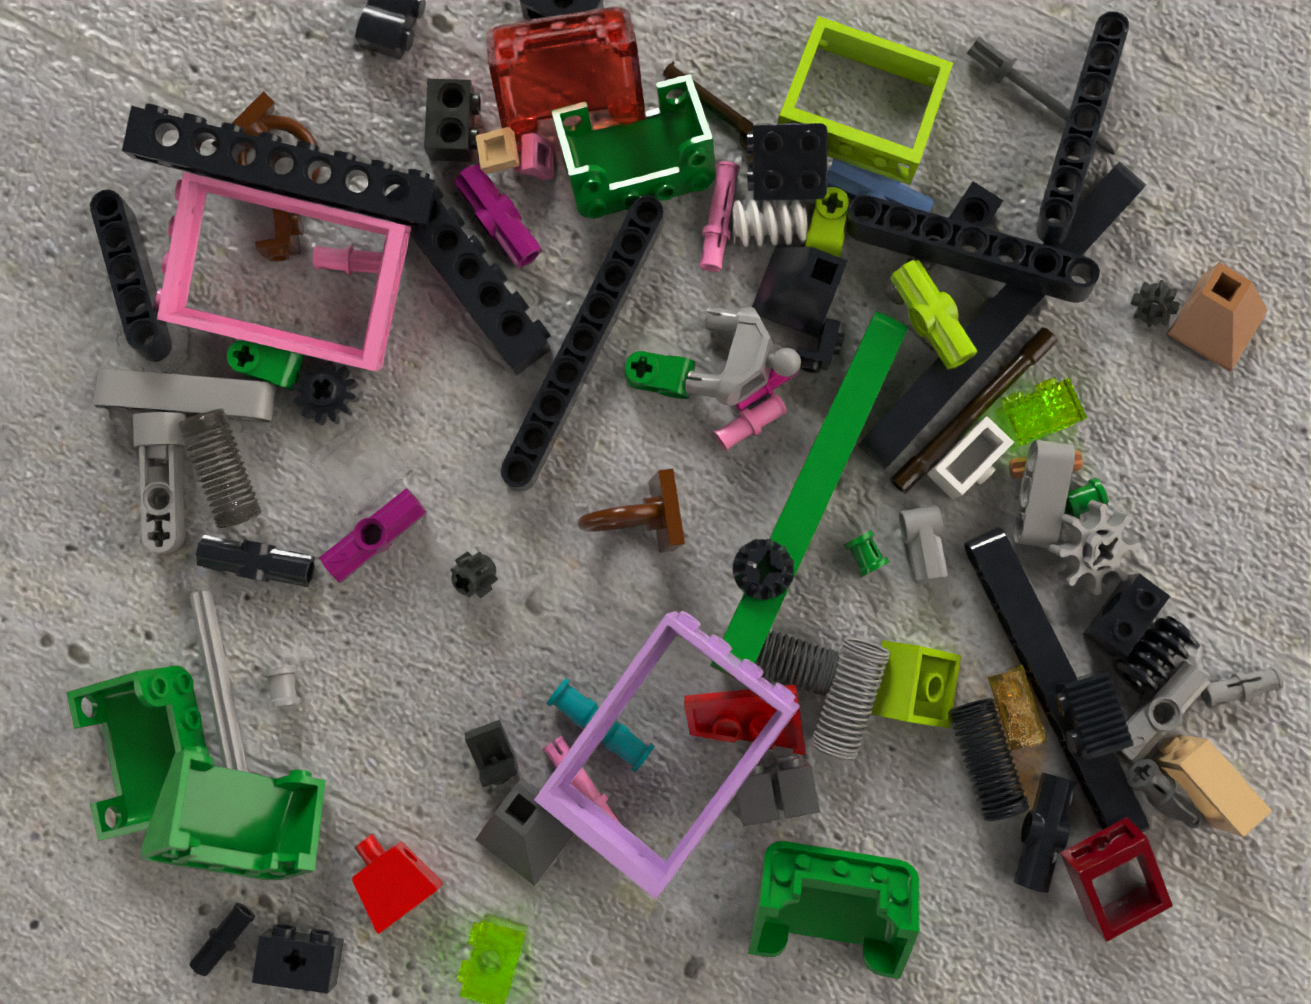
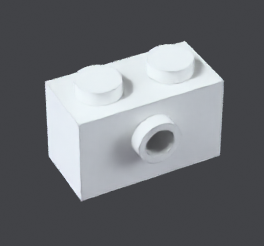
[927,416,1014,500]

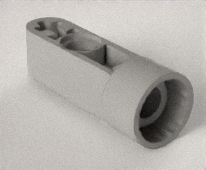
[133,412,188,553]

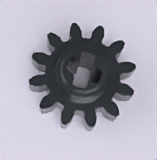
[292,360,359,426]

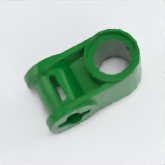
[227,340,304,390]
[624,351,696,399]

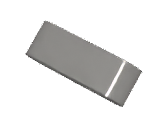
[1013,439,1075,549]

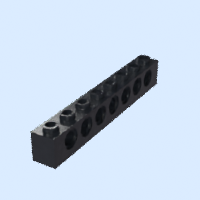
[122,103,437,230]

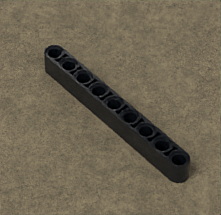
[500,195,663,492]
[964,527,1150,832]

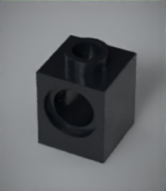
[949,181,1004,228]

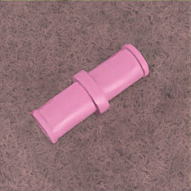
[714,393,787,451]

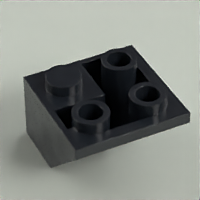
[752,245,848,338]

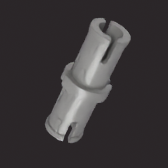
[1201,666,1284,708]

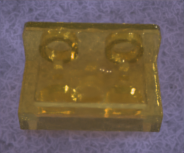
[987,664,1046,750]

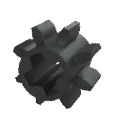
[1130,280,1180,327]
[450,551,498,598]

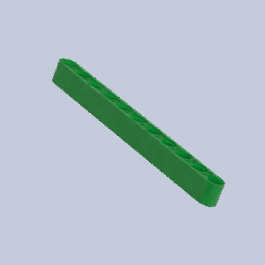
[710,311,909,679]

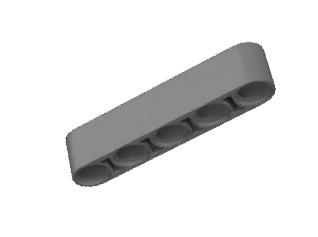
[93,369,276,423]

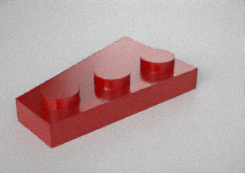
[684,684,806,756]

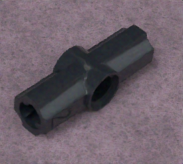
[196,535,315,587]
[1014,772,1076,893]

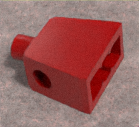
[352,834,443,934]

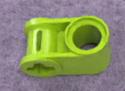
[805,187,849,257]

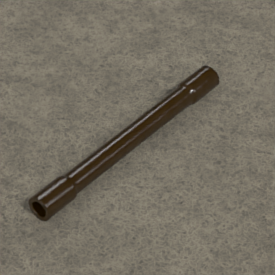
[890,327,1058,494]

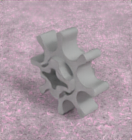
[1049,500,1141,595]

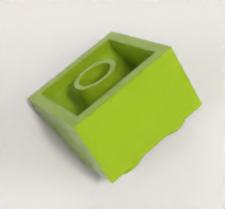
[870,640,961,729]

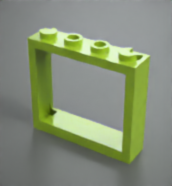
[777,16,953,185]

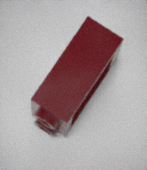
[1060,817,1173,942]

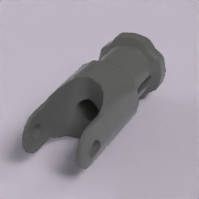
[1127,759,1204,829]

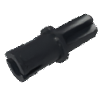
[189,903,255,977]

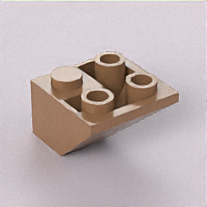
[1167,263,1268,372]

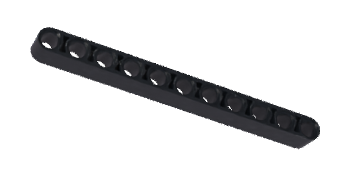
[858,161,1147,470]

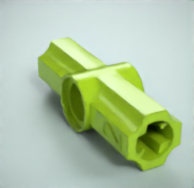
[890,260,978,370]

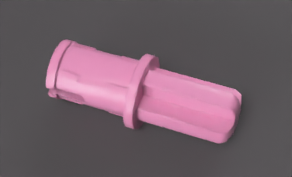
[313,246,382,275]

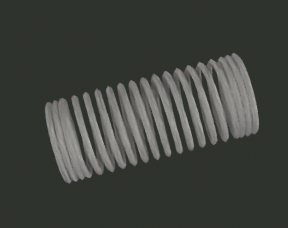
[811,637,891,760]

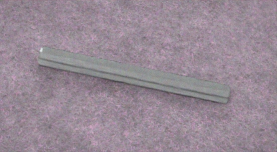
[190,590,248,772]

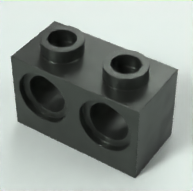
[424,78,481,162]

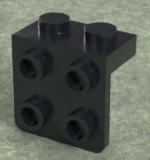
[747,123,828,201]

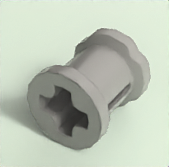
[262,666,302,708]

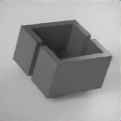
[735,754,820,826]

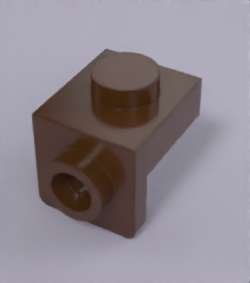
[255,208,304,262]

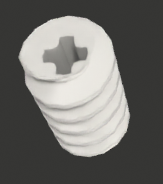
[732,200,807,247]

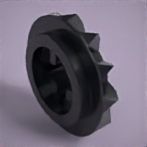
[732,538,794,600]

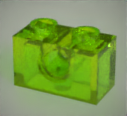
[456,913,529,1004]

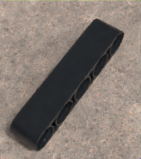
[90,189,172,362]

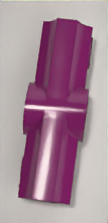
[454,164,542,269]
[319,488,428,583]

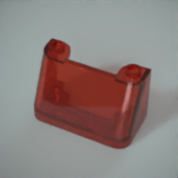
[486,7,646,142]

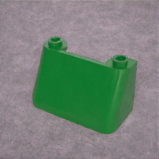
[140,746,326,880]
[748,841,919,979]

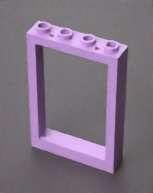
[534,611,800,900]

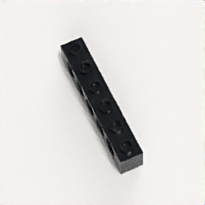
[385,179,551,376]

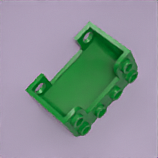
[551,74,716,219]
[66,666,209,841]

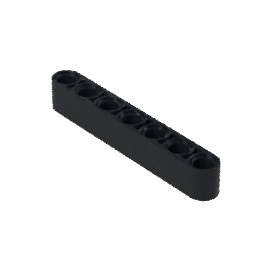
[1036,11,1129,245]
[846,195,1100,303]

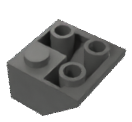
[475,778,574,886]

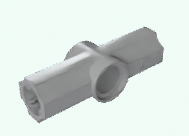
[1116,661,1210,765]

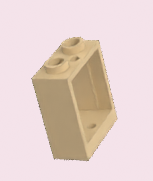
[1152,734,1272,837]

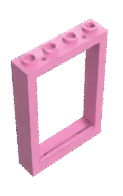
[155,171,412,371]

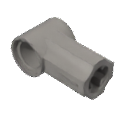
[899,505,948,582]

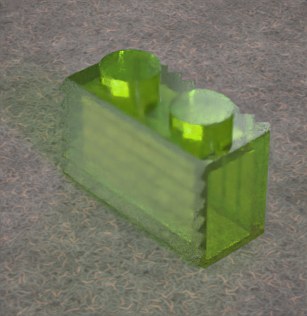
[995,377,1087,451]

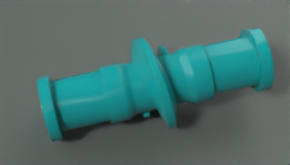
[546,677,655,773]

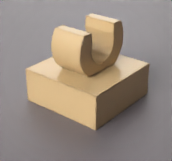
[476,126,520,174]

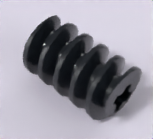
[1113,616,1200,695]

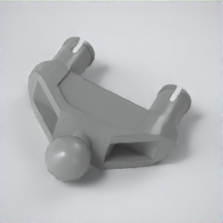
[685,306,801,405]

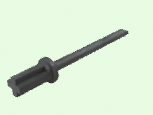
[967,37,1118,155]

